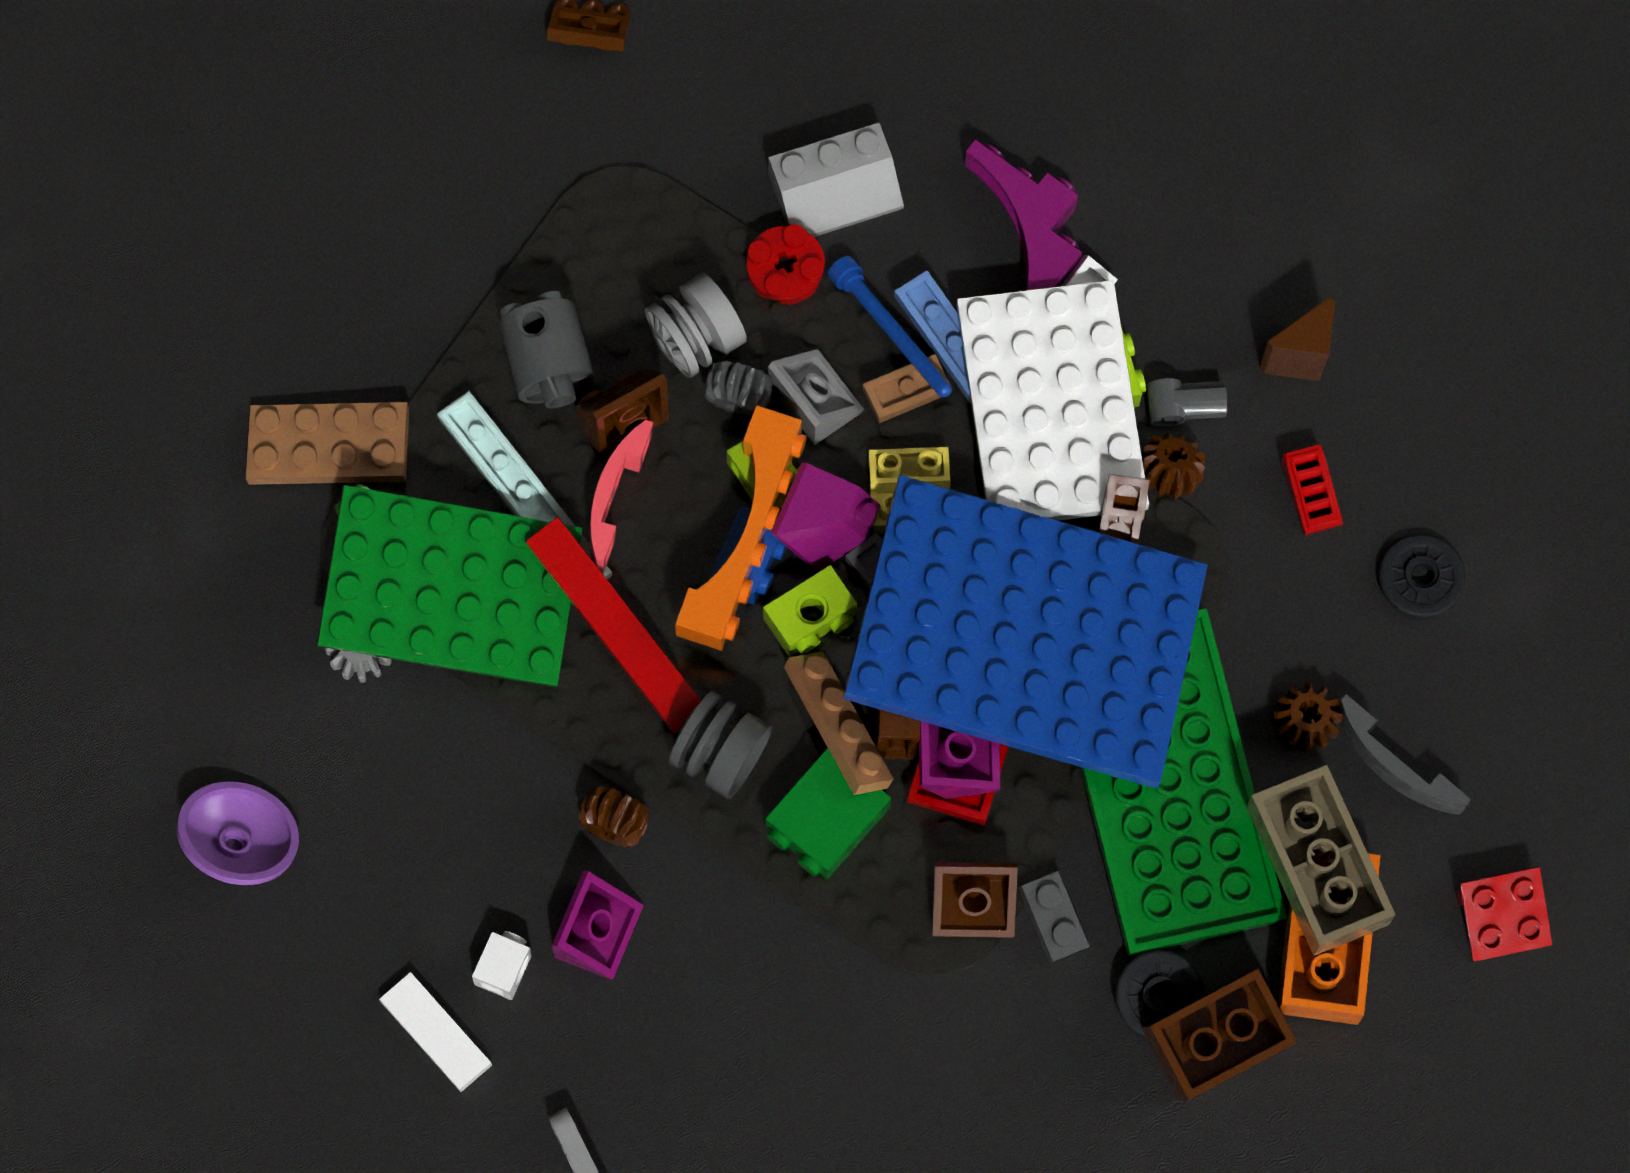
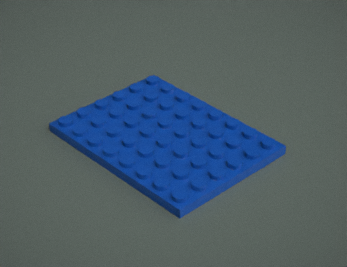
[843,475,1208,789]

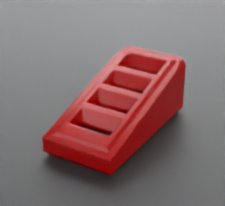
[1281,444,1343,536]

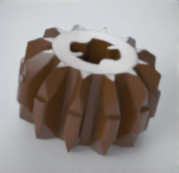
[1141,432,1206,500]
[1273,682,1343,753]
[578,786,649,847]

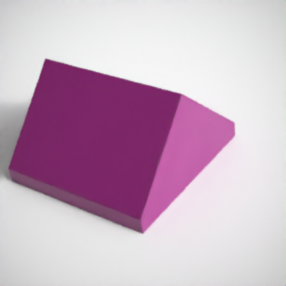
[919,721,1000,799]
[552,870,644,980]

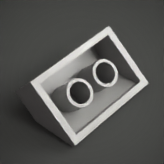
[768,123,904,237]

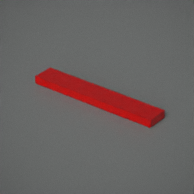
[525,517,701,734]

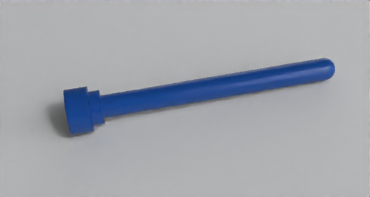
[828,256,952,397]

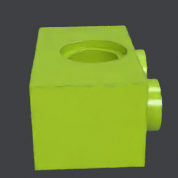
[763,565,857,657]

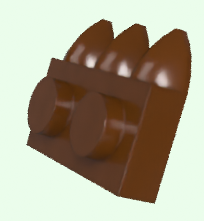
[547,0,630,52]

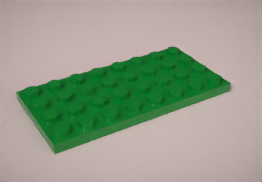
[1080,608,1288,956]

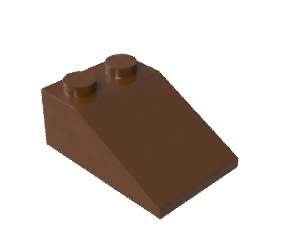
[575,368,669,458]

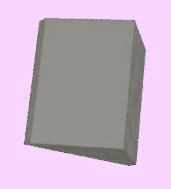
[768,349,864,445]

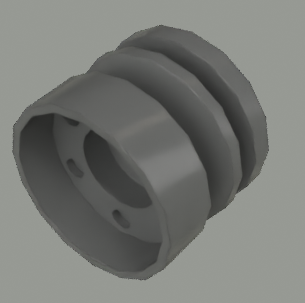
[669,691,773,799]

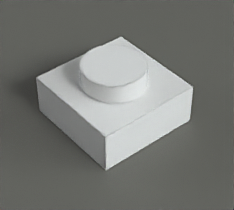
[1061,255,1118,286]

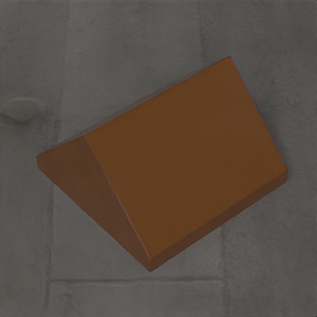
[1260,297,1335,381]
[932,862,1018,938]

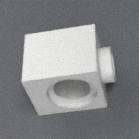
[472,931,532,1000]

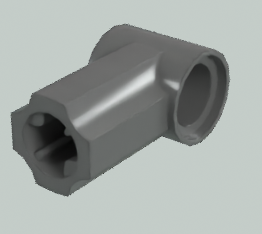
[1146,378,1227,427]

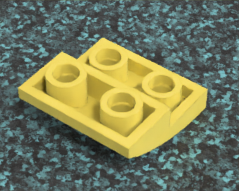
[869,447,951,534]

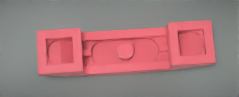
[589,420,653,574]

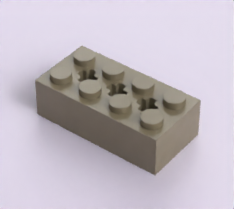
[1247,765,1396,956]

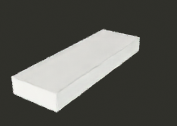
[379,972,492,1092]

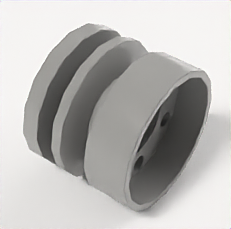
[645,272,747,378]

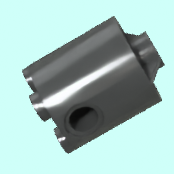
[499,291,595,408]

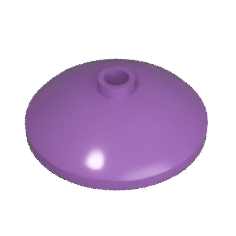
[176,782,299,885]

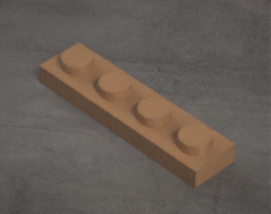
[784,651,893,795]

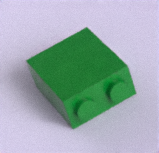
[765,748,892,880]

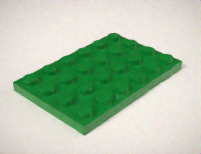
[316,485,583,687]

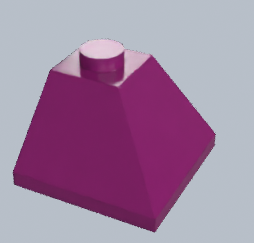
[771,462,881,571]

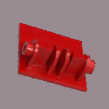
[1457,866,1552,962]

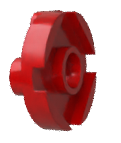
[746,224,825,305]

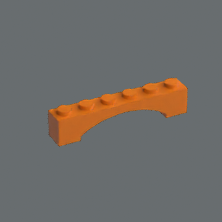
[675,405,807,651]

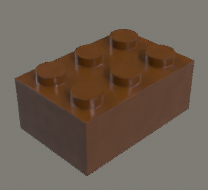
[1142,969,1297,1101]

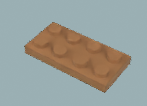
[246,402,410,485]

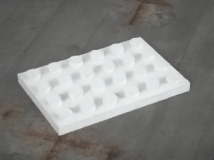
[956,280,1149,521]

